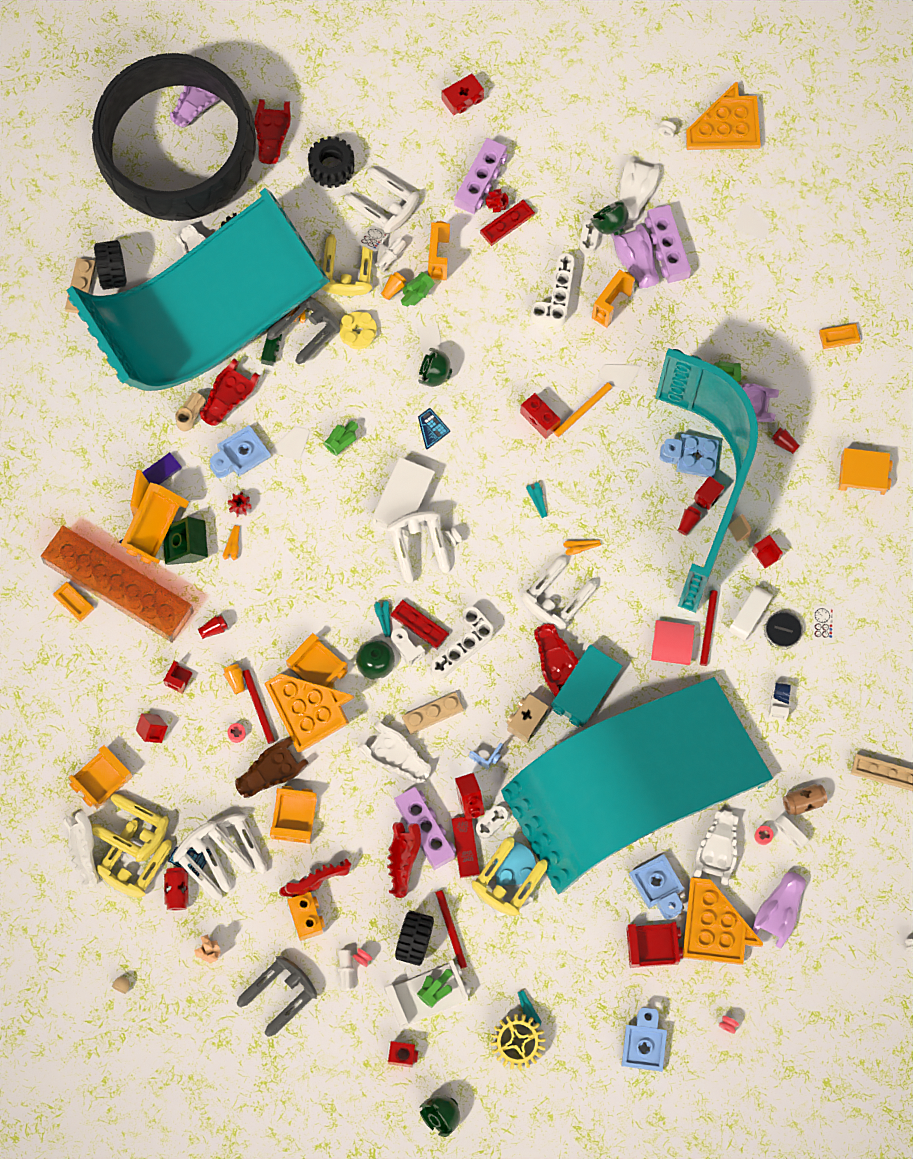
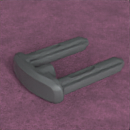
[267,296,340,364]
[237,956,317,1037]

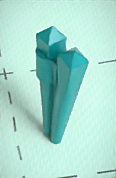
[526,482,547,518]
[374,600,391,637]
[517,990,542,1029]

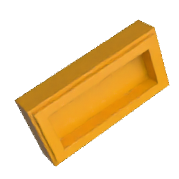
[819,323,861,349]
[53,581,94,622]

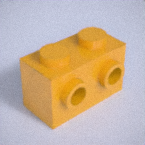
[287,892,325,941]

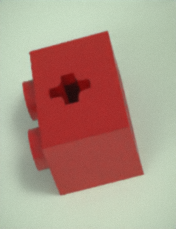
[441,73,484,116]
[520,393,561,439]
[455,773,485,820]

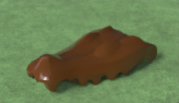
[235,736,309,798]

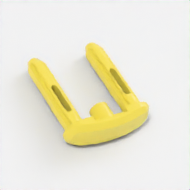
[321,234,373,296]
[91,794,169,862]
[96,820,172,898]
[471,836,548,916]

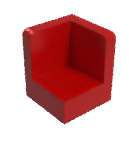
[752,535,783,568]
[163,660,193,694]
[136,713,168,743]

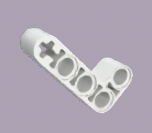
[530,253,574,327]
[431,607,493,680]

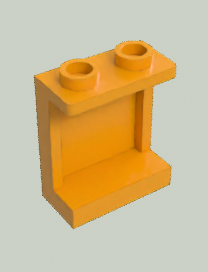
[428,221,450,280]
[592,269,635,328]
[838,448,893,495]
[286,633,348,689]
[68,745,132,809]
[270,786,317,844]

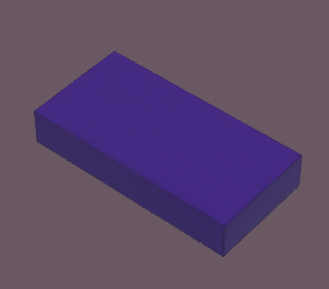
[142,452,182,485]

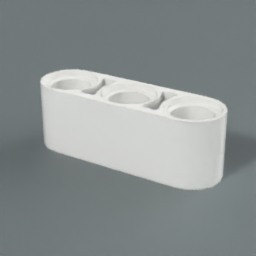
[728,585,774,641]

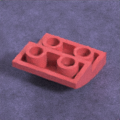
[651,620,695,665]

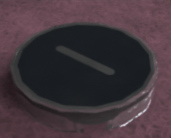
[764,611,803,650]

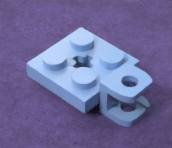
[210,425,271,478]
[660,434,719,478]
[629,854,684,920]
[621,1008,667,1072]

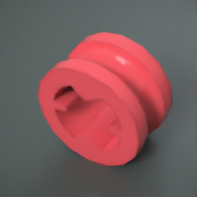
[227,723,246,743]
[754,826,773,845]
[352,948,373,967]
[719,1016,739,1034]

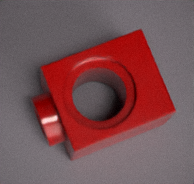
[694,476,725,510]
[388,1041,419,1068]

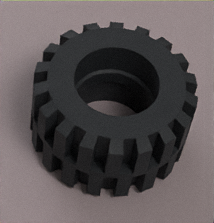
[308,136,355,188]
[94,240,127,290]
[395,910,434,966]

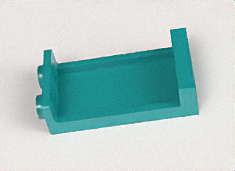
[550,645,623,727]

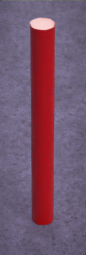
[700,590,718,666]
[242,669,275,744]
[435,890,468,969]

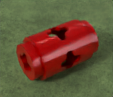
[164,868,189,911]

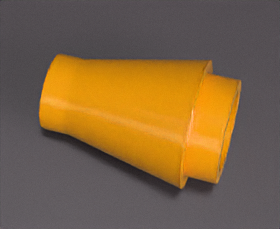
[380,272,407,300]
[223,664,246,694]

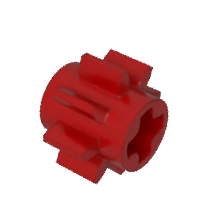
[486,189,509,213]
[228,492,252,517]

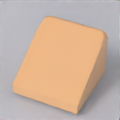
[729,514,752,542]

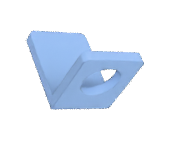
[469,743,503,770]

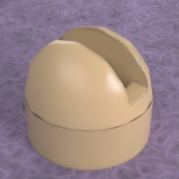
[112,977,130,994]

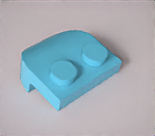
[494,842,536,886]

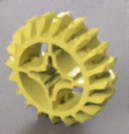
[490,1014,546,1070]

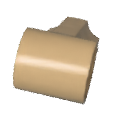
[175,392,207,431]

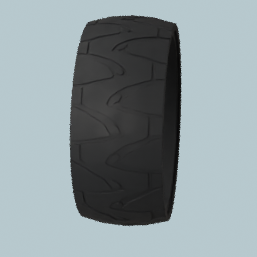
[92,53,256,221]

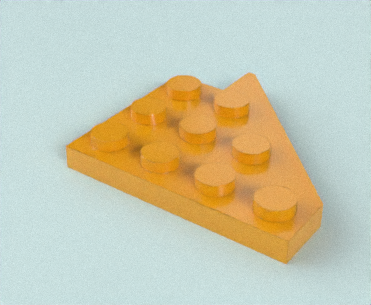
[686,82,761,150]
[264,674,355,752]
[683,877,763,965]

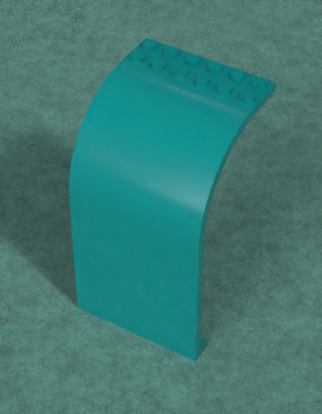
[66,188,330,391]
[655,348,758,613]
[501,677,774,894]

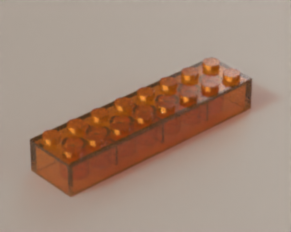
[40,525,194,643]

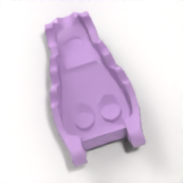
[170,86,220,127]
[611,224,659,289]
[741,383,779,422]
[752,872,806,949]

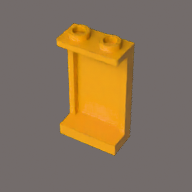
[120,482,189,565]

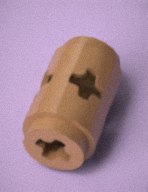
[783,784,827,815]

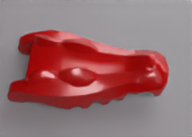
[254,99,291,165]
[200,359,261,426]
[534,624,579,697]
[387,822,421,898]
[279,859,352,898]

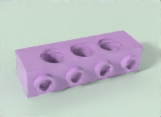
[454,138,508,214]
[645,205,691,283]
[394,787,456,870]

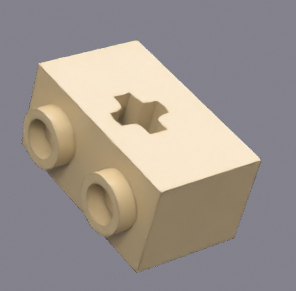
[506,694,549,743]

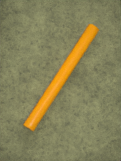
[554,382,612,437]

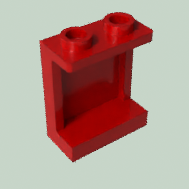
[626,921,683,968]

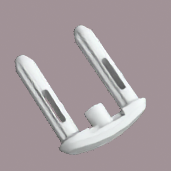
[345,167,418,233]
[387,511,450,584]
[522,556,597,630]
[201,813,267,892]
[173,820,253,901]

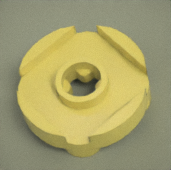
[339,312,377,349]

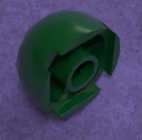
[590,200,629,236]
[418,348,452,387]
[356,639,395,679]
[420,1094,460,1137]

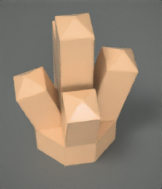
[194,934,221,963]

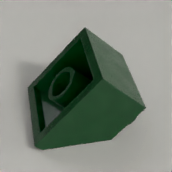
[163,517,208,565]

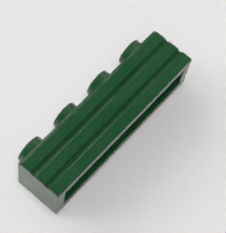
[261,322,282,366]

